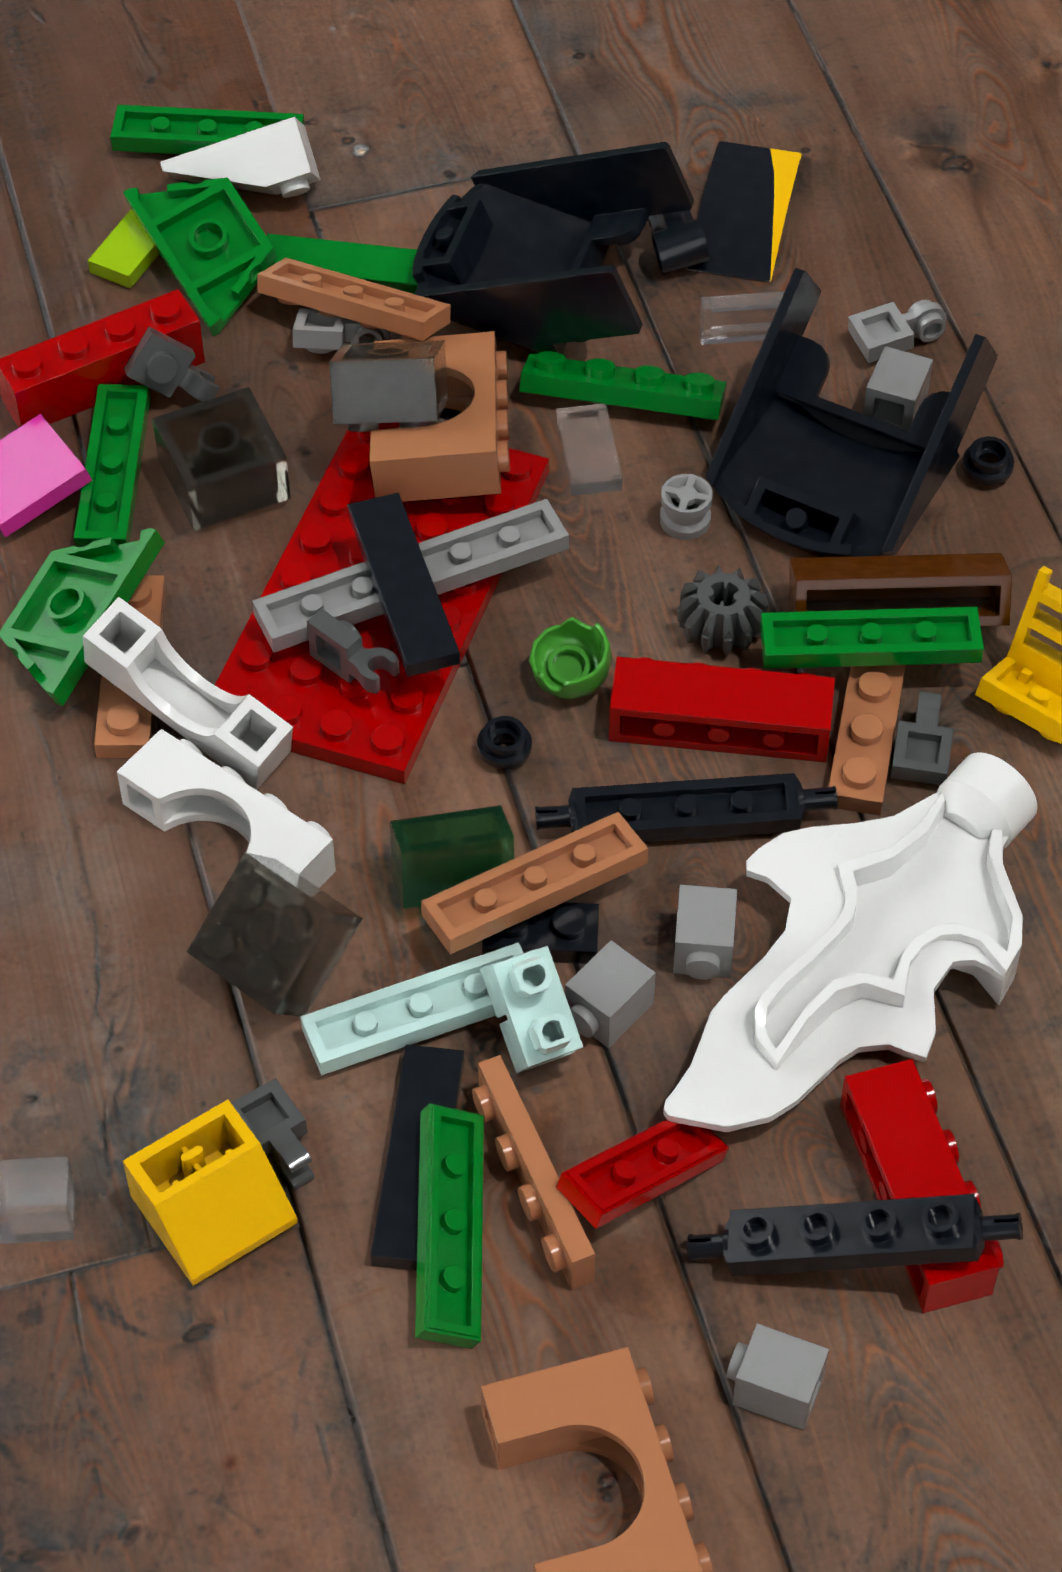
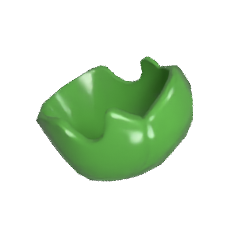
[529,617,612,699]

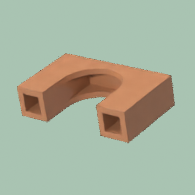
[370,331,510,502]
[481,1347,713,1572]

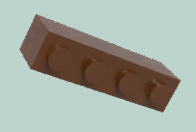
[789,553,1012,626]

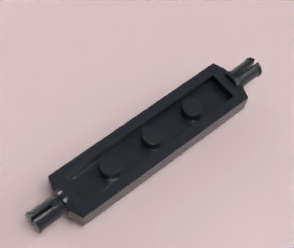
[535,773,838,842]
[687,1194,1023,1276]

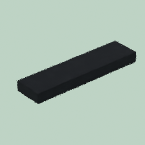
[347,492,460,677]
[371,1045,465,1270]

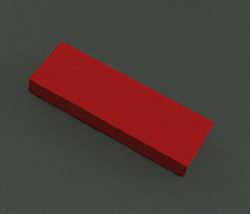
[556,1119,729,1229]

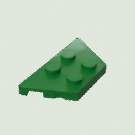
[123,177,277,337]
[0,528,165,706]

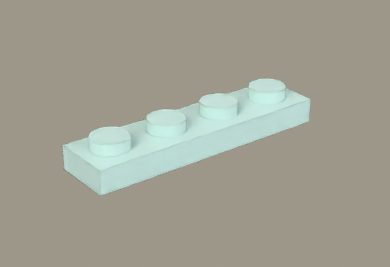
[300,942,523,1076]

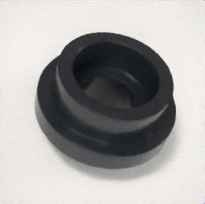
[962,436,1015,485]
[477,716,532,769]

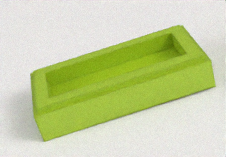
[87,209,159,289]

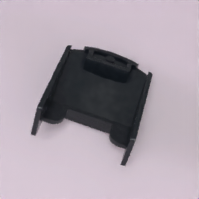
[412,142,694,354]
[705,268,998,557]

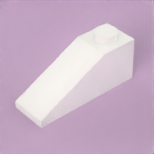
[160,117,321,198]

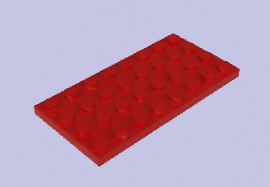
[215,408,549,784]

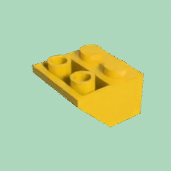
[123,1099,298,1286]

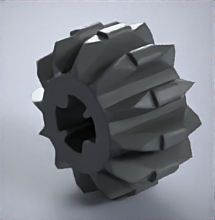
[677,564,768,657]

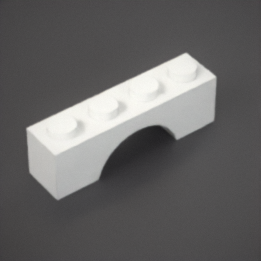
[83,597,293,790]
[117,729,336,916]

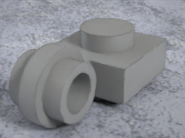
[848,300,947,363]
[292,308,390,356]

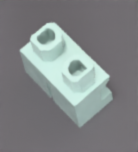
[480,946,583,1074]

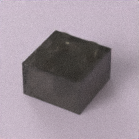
[329,340,448,432]
[152,387,291,531]
[187,852,363,1017]

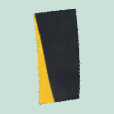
[686,141,802,282]

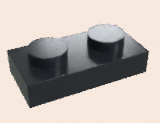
[482,902,599,964]

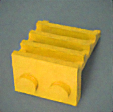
[975,566,1062,745]

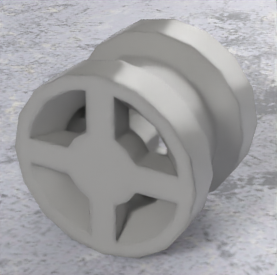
[660,474,713,540]

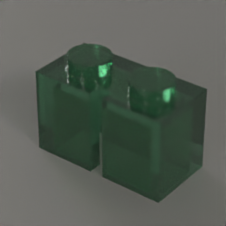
[390,805,514,909]

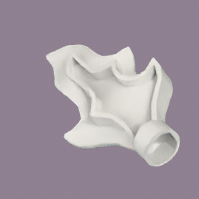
[663,752,1037,1132]

